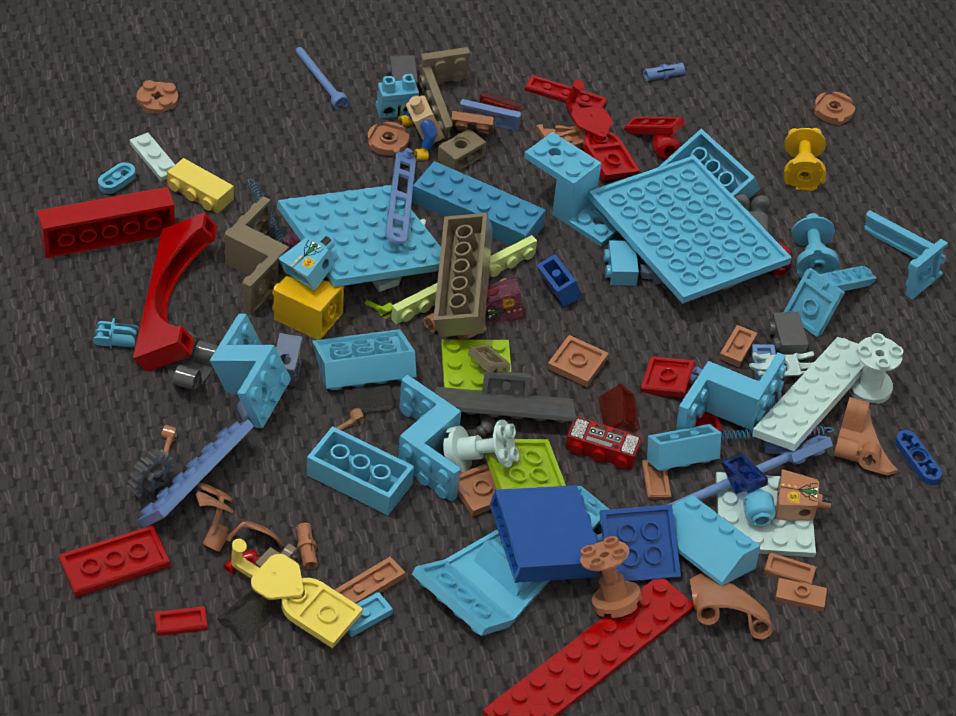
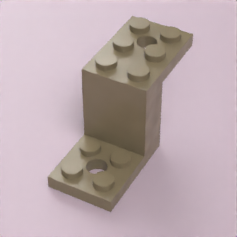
[224,196,289,316]

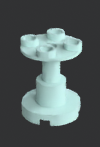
[849,333,903,404]
[443,420,519,473]

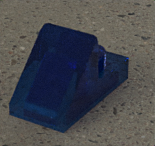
[722,452,768,494]

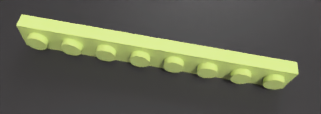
[391,235,537,325]

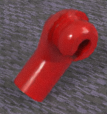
[223,549,260,574]

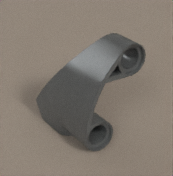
[166,331,218,390]

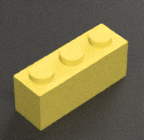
[167,158,234,214]

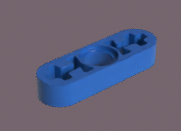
[895,430,942,485]

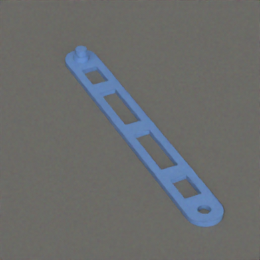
[385,148,416,244]

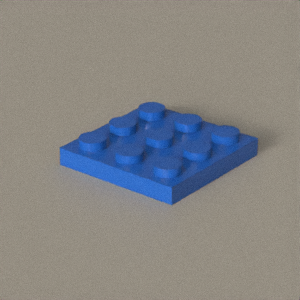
[599,504,681,582]

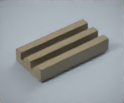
[468,345,510,374]

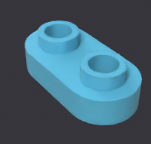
[98,162,136,194]

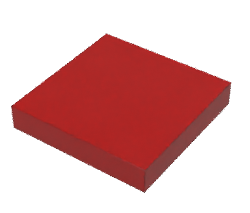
[641,356,696,398]

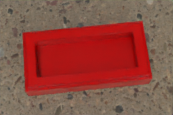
[154,606,208,636]

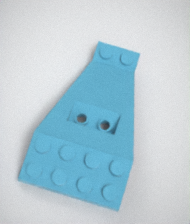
[412,486,610,636]

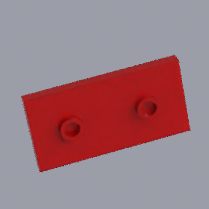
[59,525,170,597]

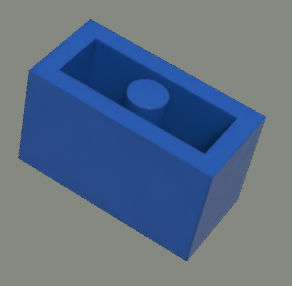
[537,254,582,308]

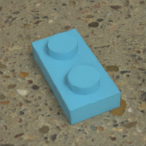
[347,592,393,637]

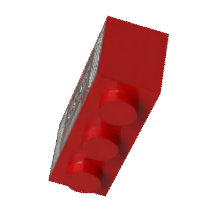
[565,416,642,470]

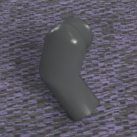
[476,413,496,437]

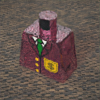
[486,277,524,323]

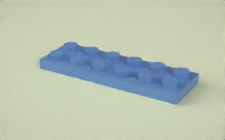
[137,419,254,528]

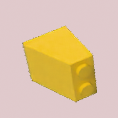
[272,276,344,340]

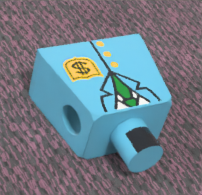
[279,236,335,290]

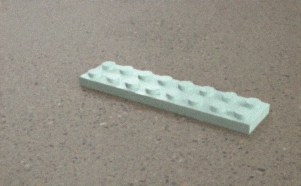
[753,337,865,451]

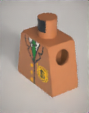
[775,470,832,521]

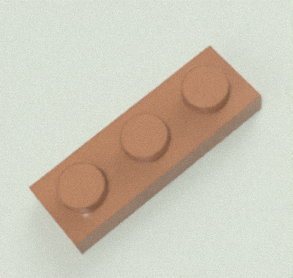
[335,557,405,604]

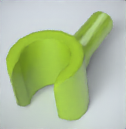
[365,300,393,319]

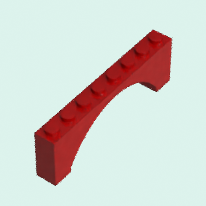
[133,212,218,371]

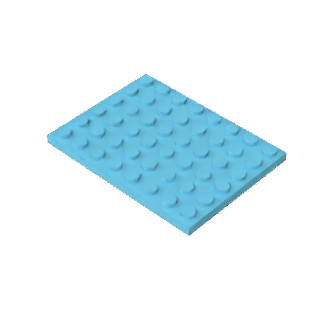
[588,155,792,304]

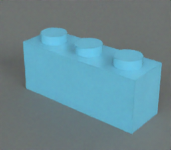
[647,424,721,471]

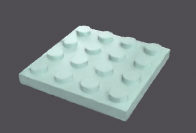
[715,472,816,557]

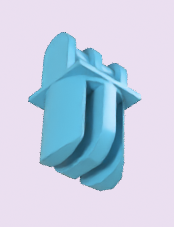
[93,318,140,349]

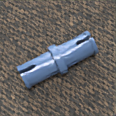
[643,62,685,81]

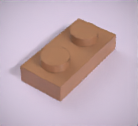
[719,325,757,368]

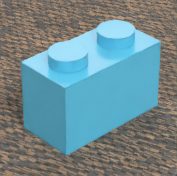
[604,240,639,286]

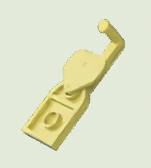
[231,539,363,648]

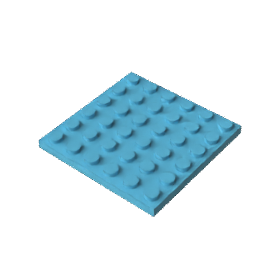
[277,185,441,287]

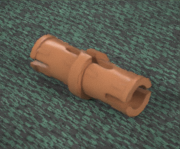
[296,523,318,570]

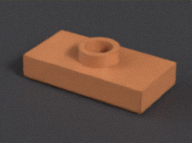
[775,578,827,611]

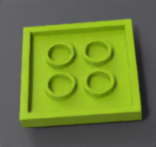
[441,339,511,391]
[484,439,566,490]

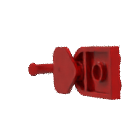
[565,79,640,181]

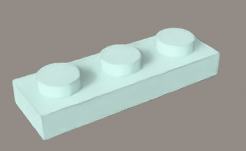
[130,133,175,182]

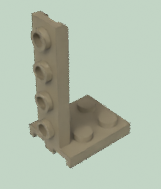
[418,47,470,140]

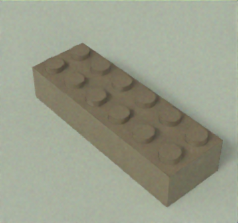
[434,213,493,337]

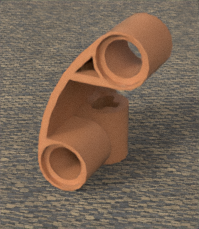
[834,397,898,475]
[690,573,772,639]

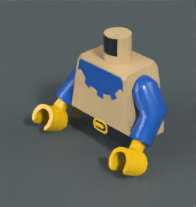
[398,95,445,161]

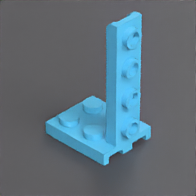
[864,210,948,299]
[784,266,877,337]

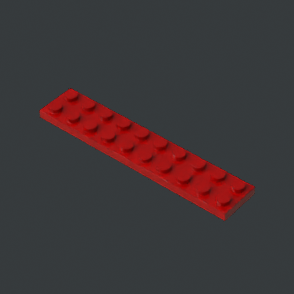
[482,578,694,716]

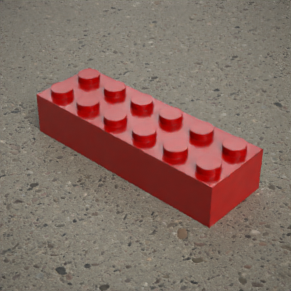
[37,187,175,258]

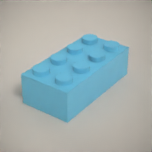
[307,426,414,515]

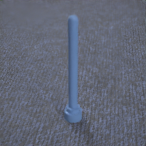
[296,47,349,110]

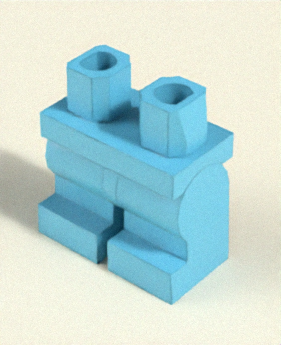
[376,74,419,119]

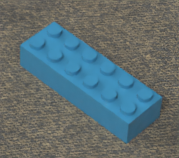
[412,161,546,246]

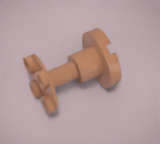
[580,536,642,618]

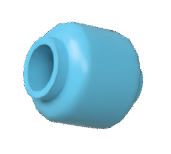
[743,489,776,526]

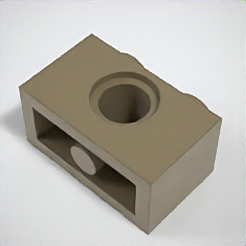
[438,129,486,171]

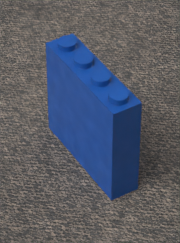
[490,485,600,583]

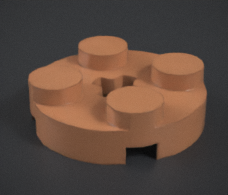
[137,80,178,114]
[814,92,855,125]
[367,122,409,157]

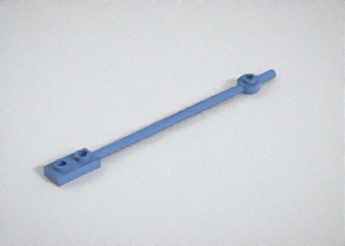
[597,435,833,543]

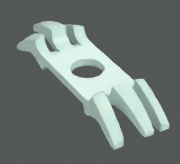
[749,351,814,378]

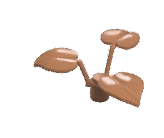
[196,482,283,552]

